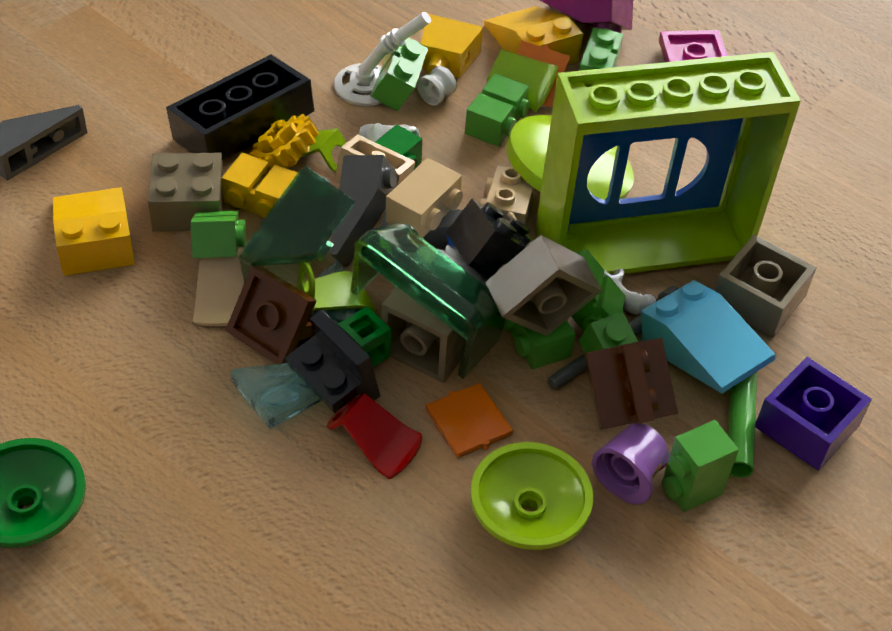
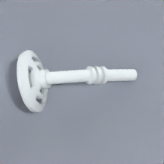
[334,12,431,107]

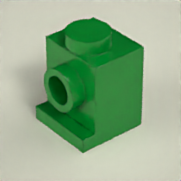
[338,306,391,368]

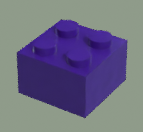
[755,356,872,471]

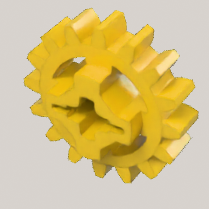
[250,114,319,174]

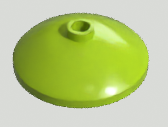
[470,442,593,550]

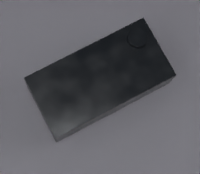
[166,54,315,161]

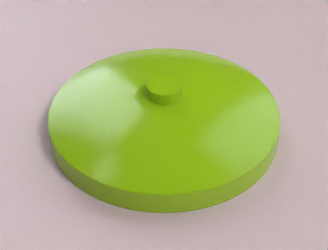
[506,115,634,200]

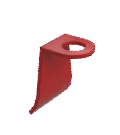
[327,393,423,479]

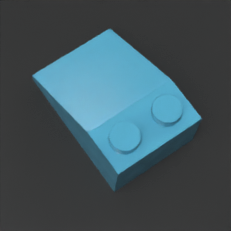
[641,280,775,394]

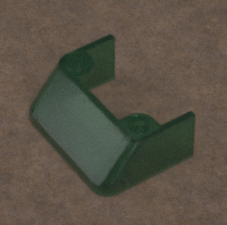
[238,166,356,267]
[351,223,506,379]

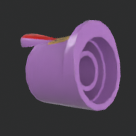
[592,423,671,505]

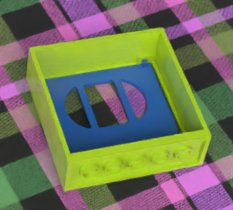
[535,52,801,275]

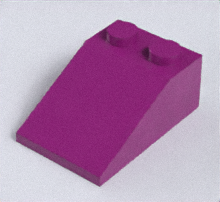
[539,0,633,33]

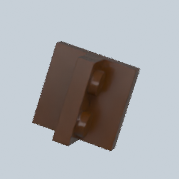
[225,265,317,367]
[584,337,678,430]

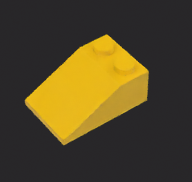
[484,6,583,65]
[53,187,135,276]

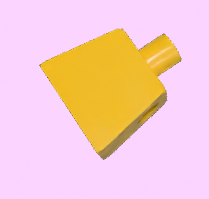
[421,14,483,77]

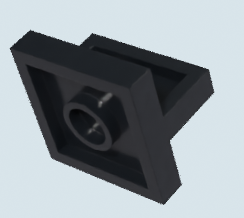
[285,310,380,413]

